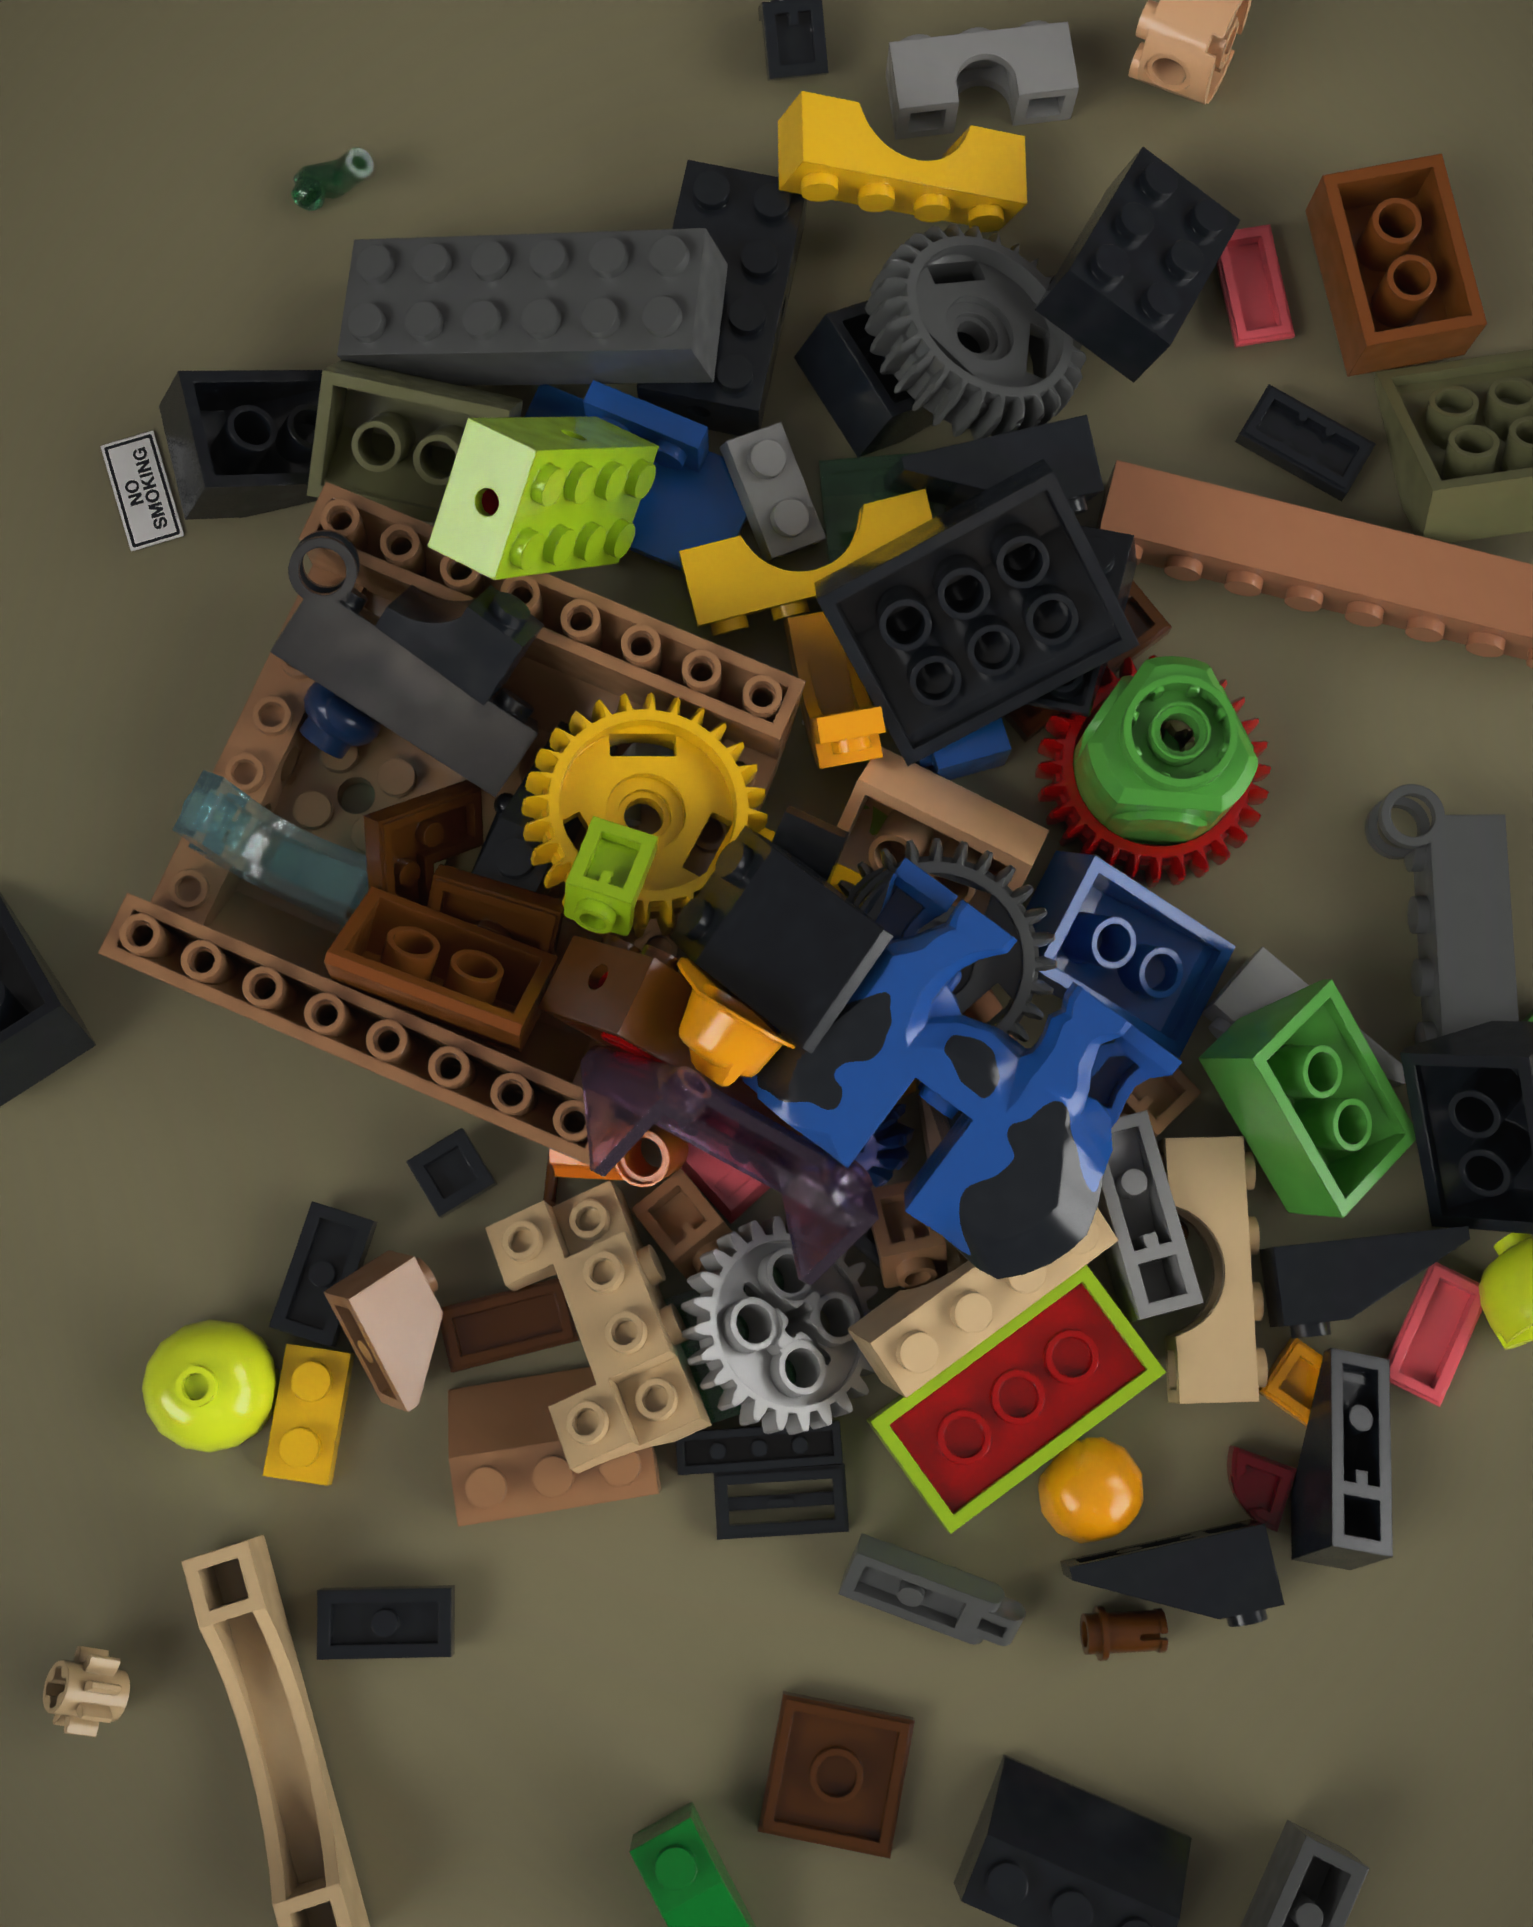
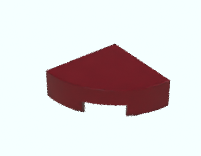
[1227,1446,1297,1532]

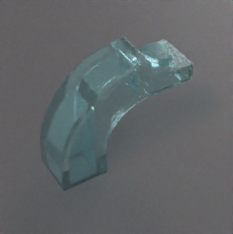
[172,770,368,926]

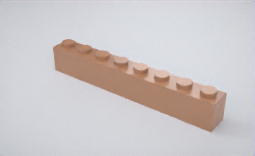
[1096,460,1533,669]

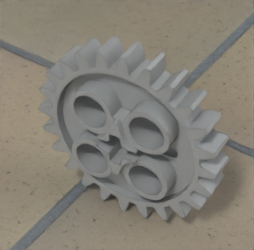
[681,1216,878,1435]

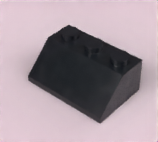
[1400,1021,1533,1234]
[954,1755,1192,1927]

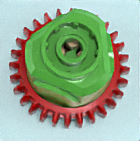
[1035,654,1271,888]

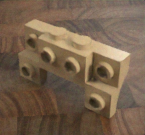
[485,1180,712,1474]

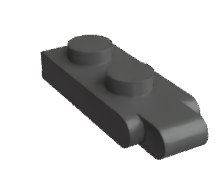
[838,1533,1026,1646]

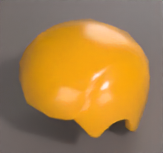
[1038,1437,1144,1544]

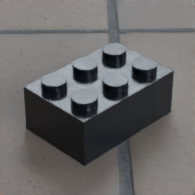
[1035,147,1240,383]

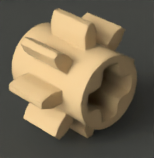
[43,1646,130,1737]

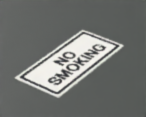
[100,431,184,552]

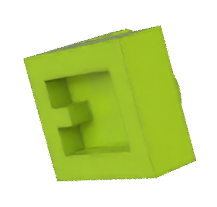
[564,816,658,936]

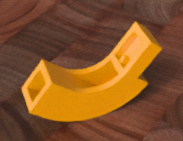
[783,611,886,769]

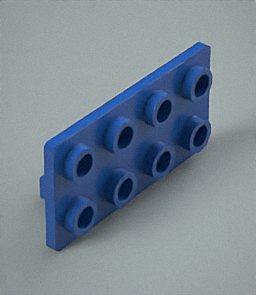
[525,380,747,572]

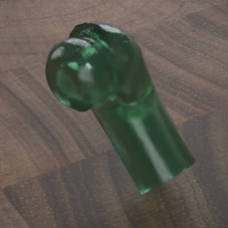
[291,147,374,211]

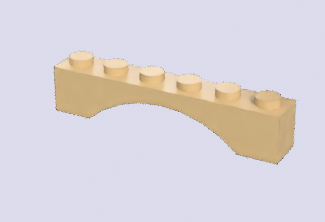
[181,1534,370,1927]

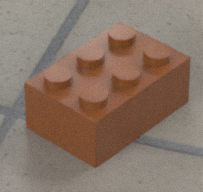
[1305,153,1487,377]

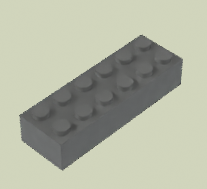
[337,228,728,386]

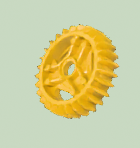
[521,692,768,937]

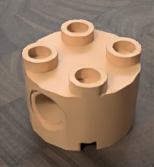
[1128,0,1252,105]

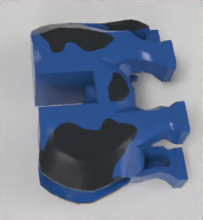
[742,857,1182,1279]

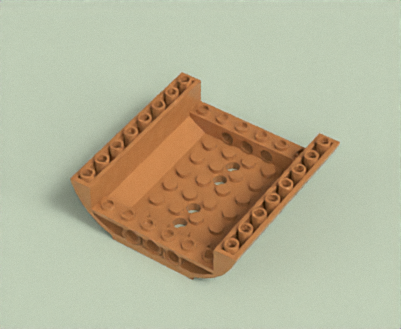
[98,481,806,1166]

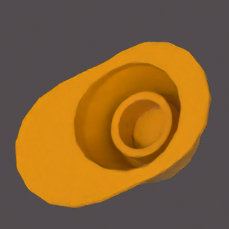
[677,957,796,1087]

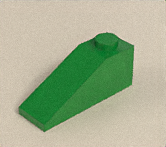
[629,1802,756,1927]

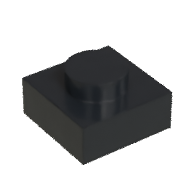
[406,1128,498,1218]

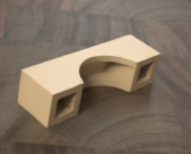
[1157,1136,1268,1404]
[847,1207,1119,1398]

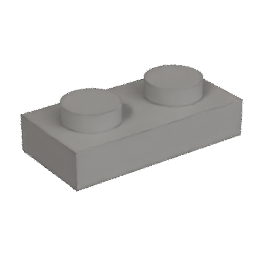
[719,422,826,562]

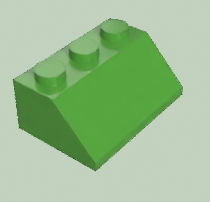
[1198,979,1416,1218]

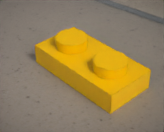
[262,1343,355,1486]

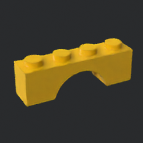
[778,91,1027,232]
[679,489,933,636]

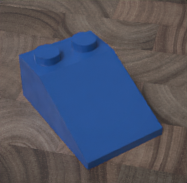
[1026,851,1236,1058]

